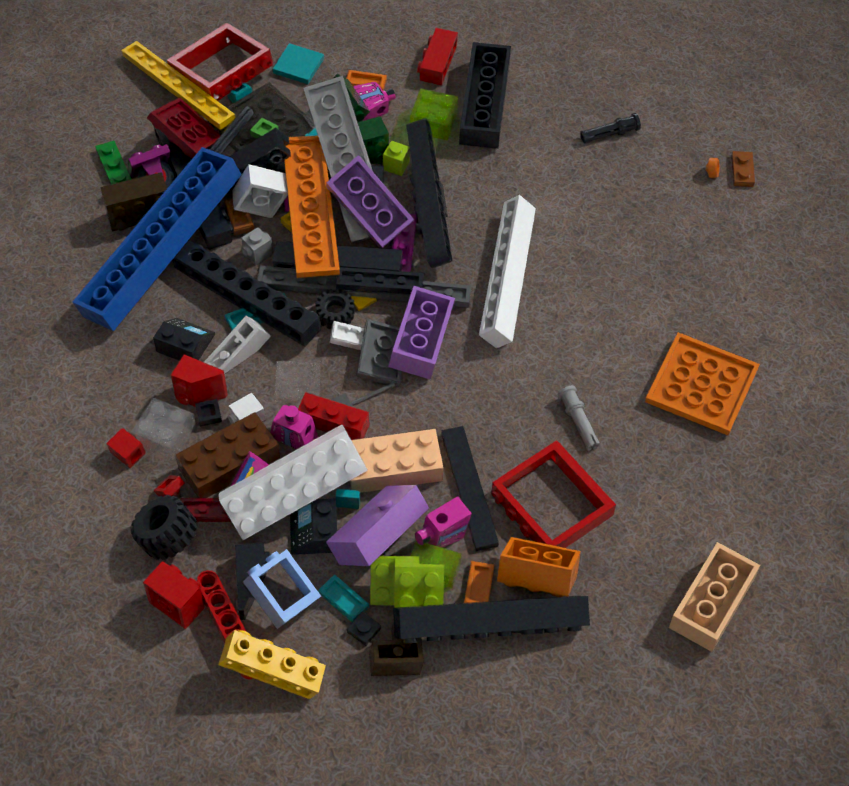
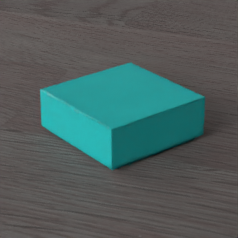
[336,489,360,509]

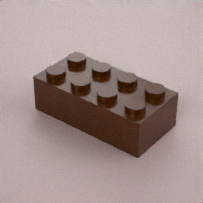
[175,412,280,498]

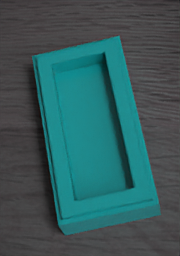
[318,574,369,623]

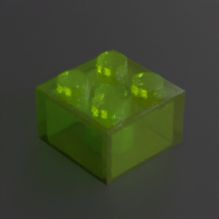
[410,88,459,141]

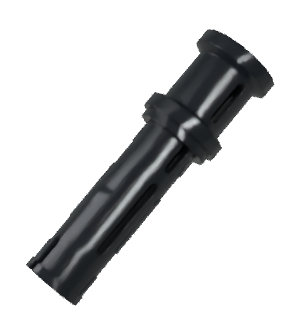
[580,113,641,144]

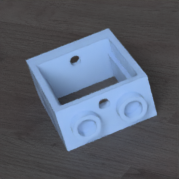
[243,549,321,629]

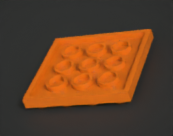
[645,332,760,436]

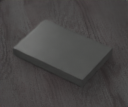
[356,319,402,387]

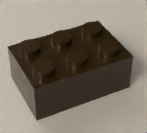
[100,172,167,232]

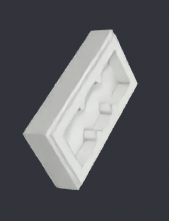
[330,321,364,350]

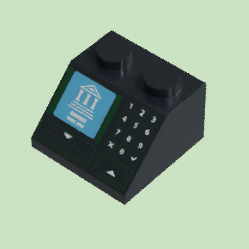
[153,318,215,361]
[290,498,337,555]

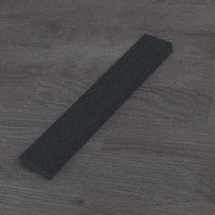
[441,426,499,551]

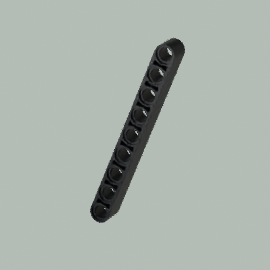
[406,118,453,269]

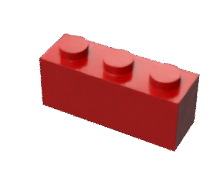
[417,28,458,85]
[298,392,370,440]

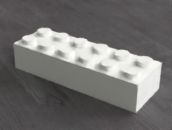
[219,425,368,540]

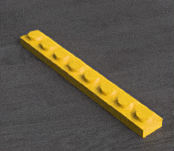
[121,41,235,130]

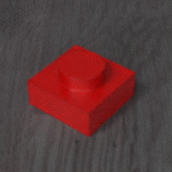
[153,475,185,497]

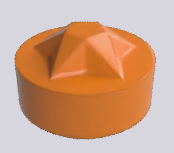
[705,158,720,178]

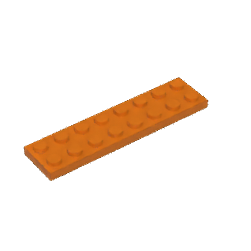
[284,136,340,278]

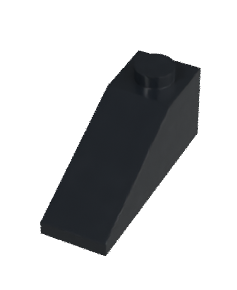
[235,543,270,620]

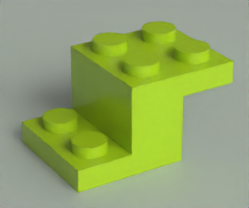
[370,556,444,608]

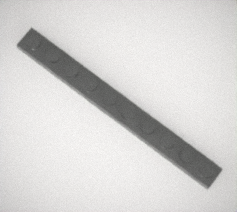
[257,266,471,308]

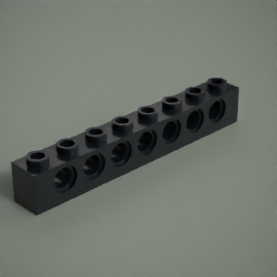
[172,240,321,347]

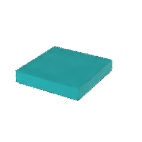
[273,43,324,84]

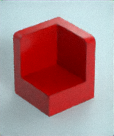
[106,428,146,468]

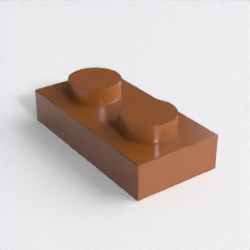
[731,151,755,187]

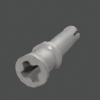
[557,385,600,451]

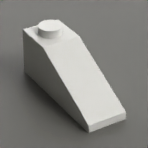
[204,316,271,374]

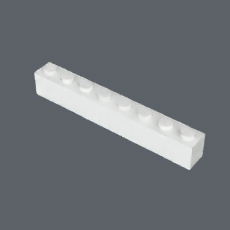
[479,195,536,348]

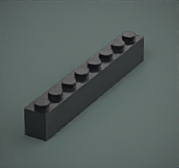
[153,126,234,250]
[393,595,590,643]

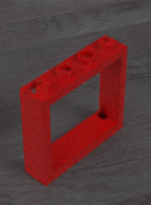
[167,23,274,101]
[491,440,616,548]

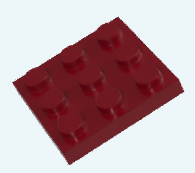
[147,98,221,159]

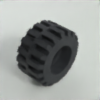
[131,495,197,560]

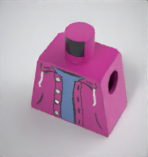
[353,82,396,121]
[270,405,318,449]
[415,497,472,550]

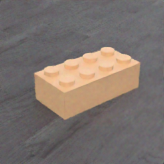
[350,429,443,493]
[669,542,760,652]

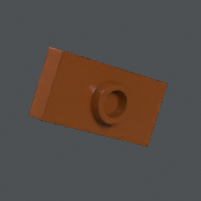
[224,198,254,236]

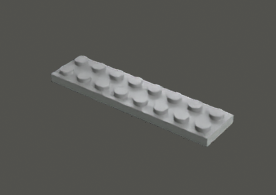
[303,76,373,244]

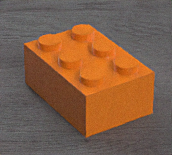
[497,537,581,597]

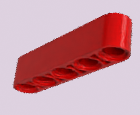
[197,570,254,680]

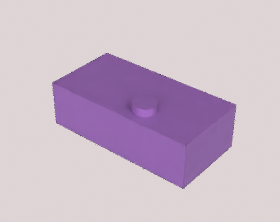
[326,155,414,249]
[388,286,455,380]
[326,485,429,566]

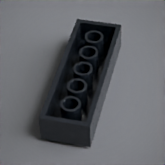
[459,42,511,149]

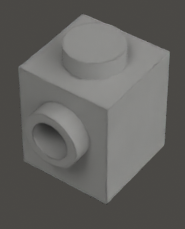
[241,227,272,265]

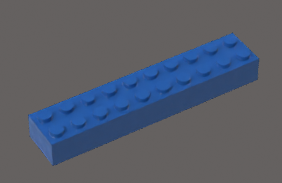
[72,147,241,331]

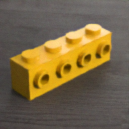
[218,630,326,699]

